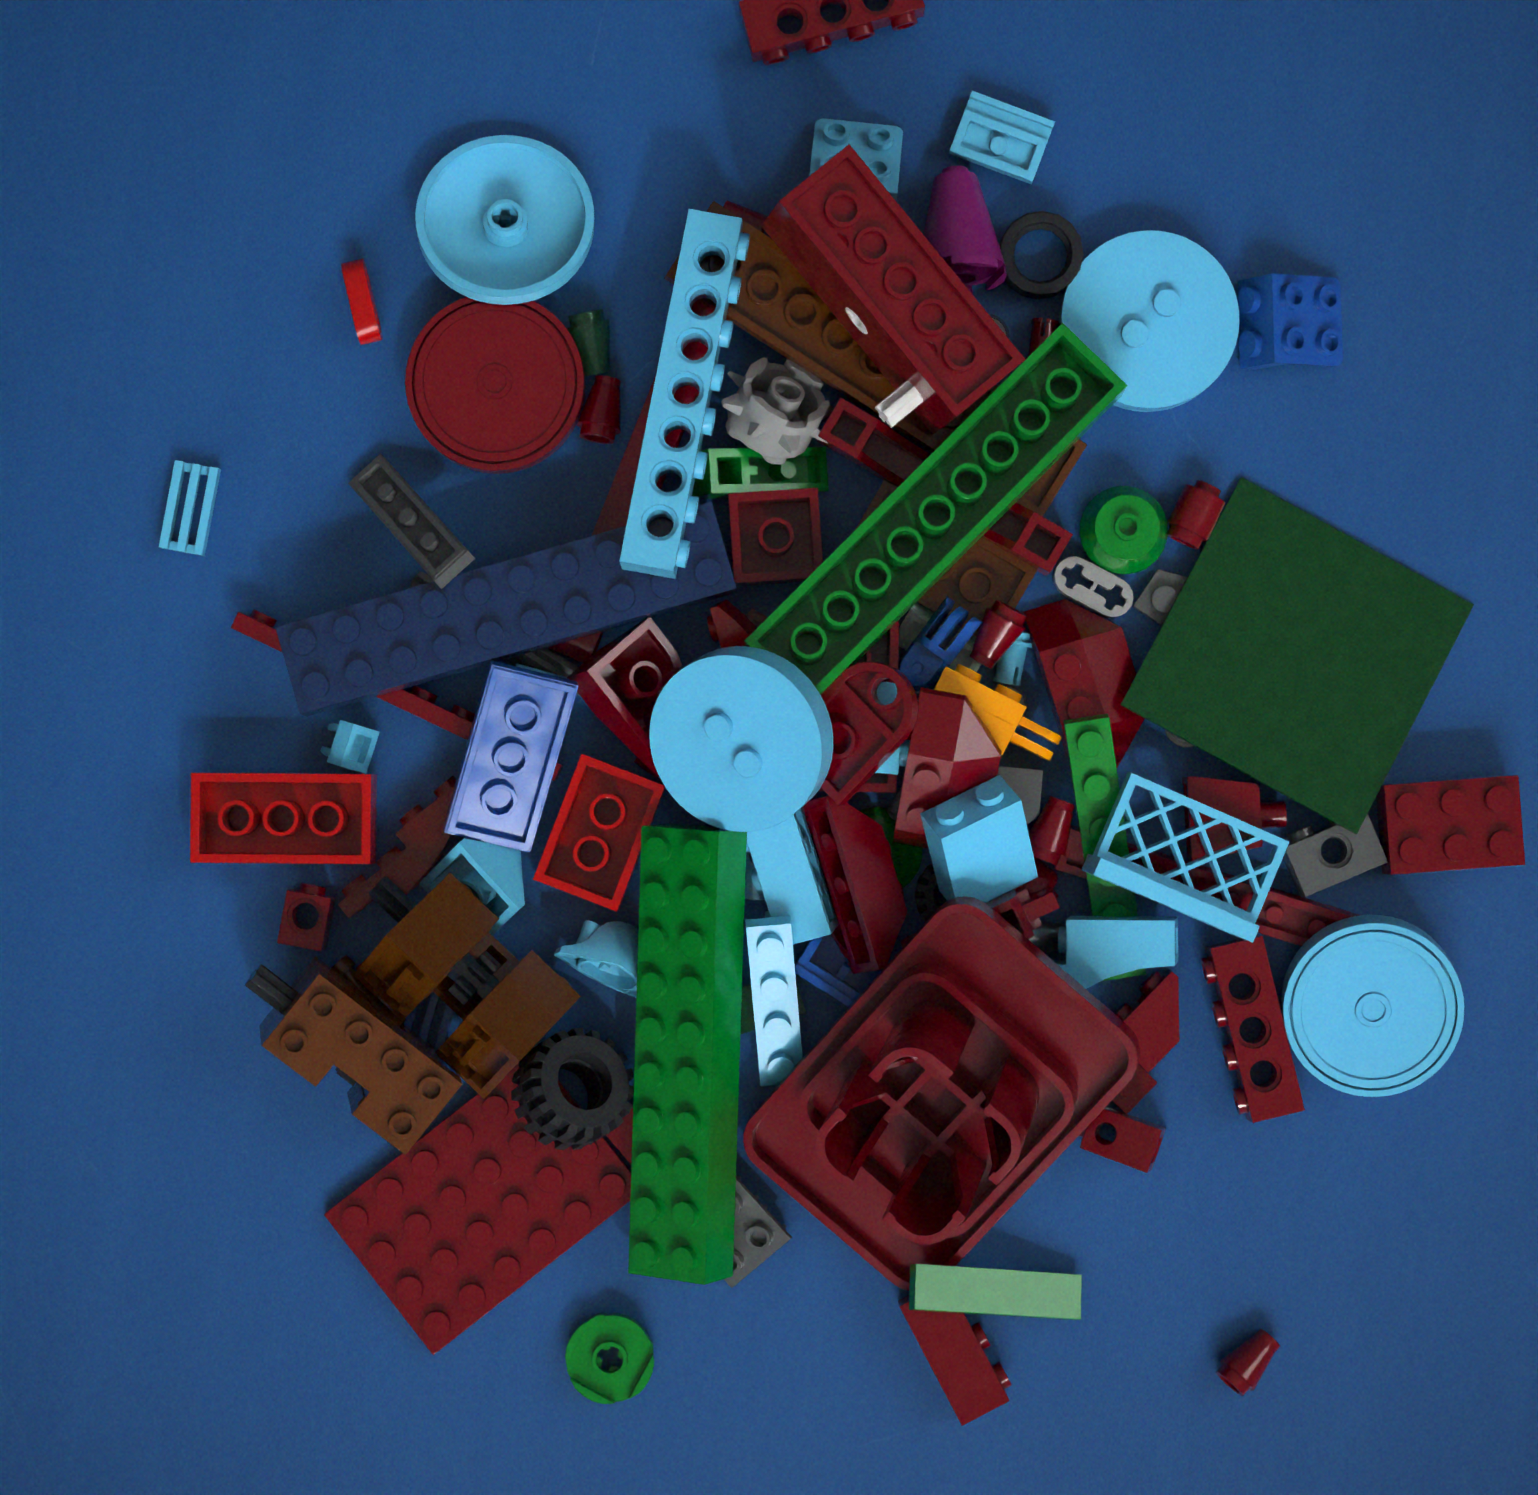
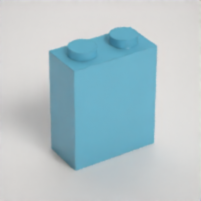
[920,775,1038,903]

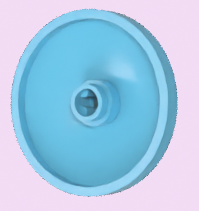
[415,135,594,305]

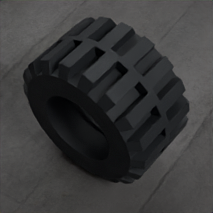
[511,1028,634,1150]

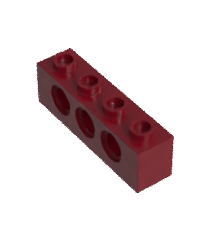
[739,0,925,65]
[1201,935,1305,1123]

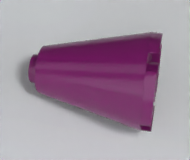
[924,166,1007,294]

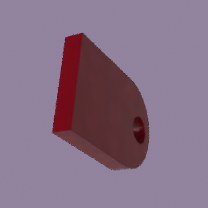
[821,662,918,805]

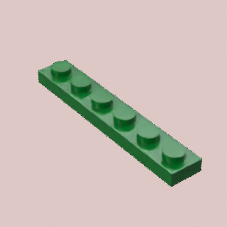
[1063,713,1146,981]

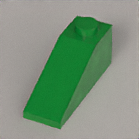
[692,447,829,499]

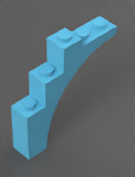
[1053,916,1178,989]

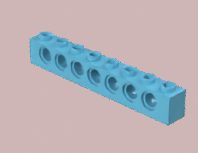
[619,209,750,579]

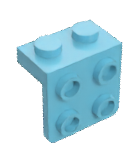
[809,118,903,201]

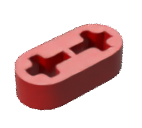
[341,258,383,345]

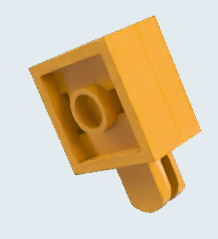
[934,664,1062,761]

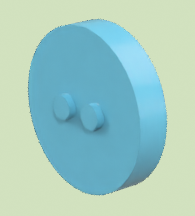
[1059,230,1240,412]
[649,646,833,832]
[1281,915,1464,1097]

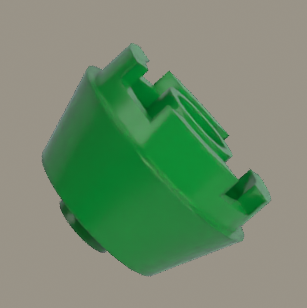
[1079,486,1168,574]

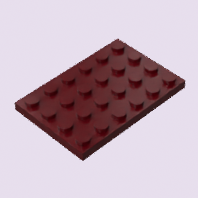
[324,1063,631,1355]

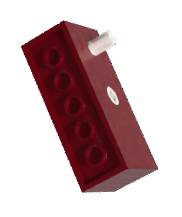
[761,144,1026,435]

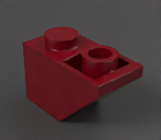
[1114,969,1180,1073]

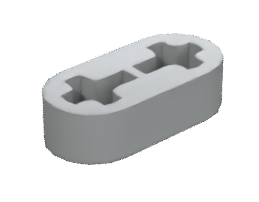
[1053,556,1133,618]

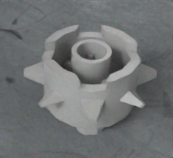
[721,358,834,465]

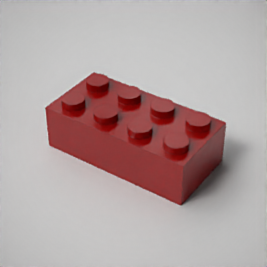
[190,773,377,864]

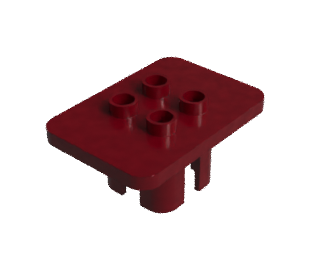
[743,897,1140,1291]

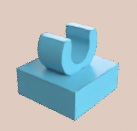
[320,720,380,774]

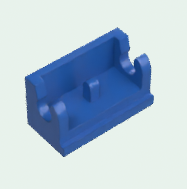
[795,935,882,1007]

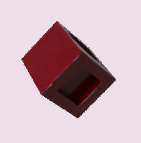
[277,883,336,951]

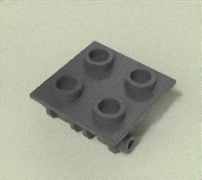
[724,1174,792,1288]

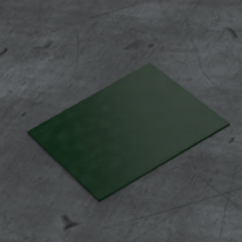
[1120,477,1474,834]

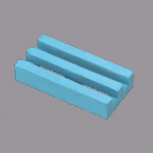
[159,460,221,556]

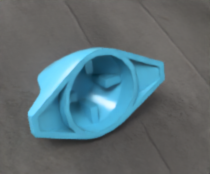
[554,920,638,998]

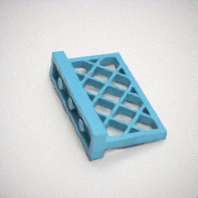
[1081,772,1289,943]

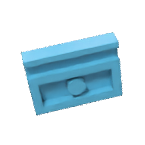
[949,91,1055,185]

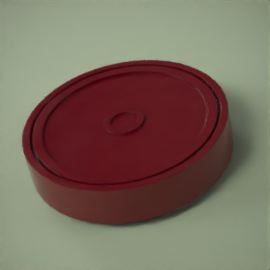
[405,297,586,474]

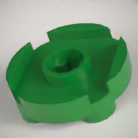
[565,1313,655,1404]

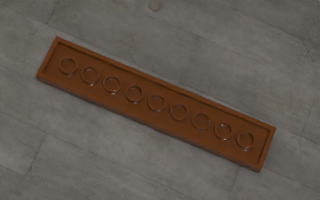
[664,201,1087,516]

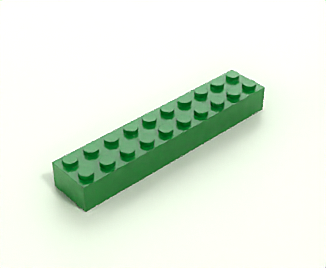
[744,323,1127,695]
[628,823,747,1285]

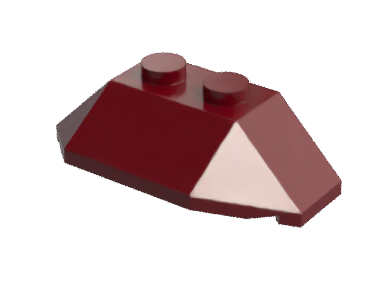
[1022,599,1145,768]
[893,687,1002,849]
[802,795,908,974]

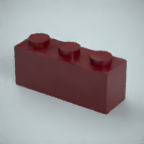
[898,1295,1012,1426]

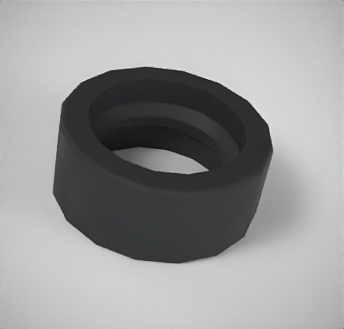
[1000,211,1084,299]

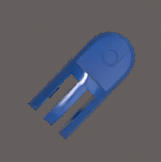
[898,596,982,691]

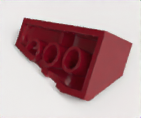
[567,616,682,782]

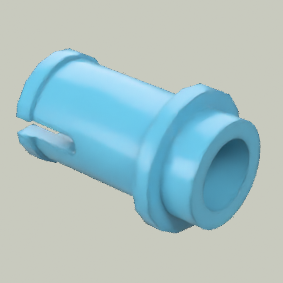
[993,632,1033,686]

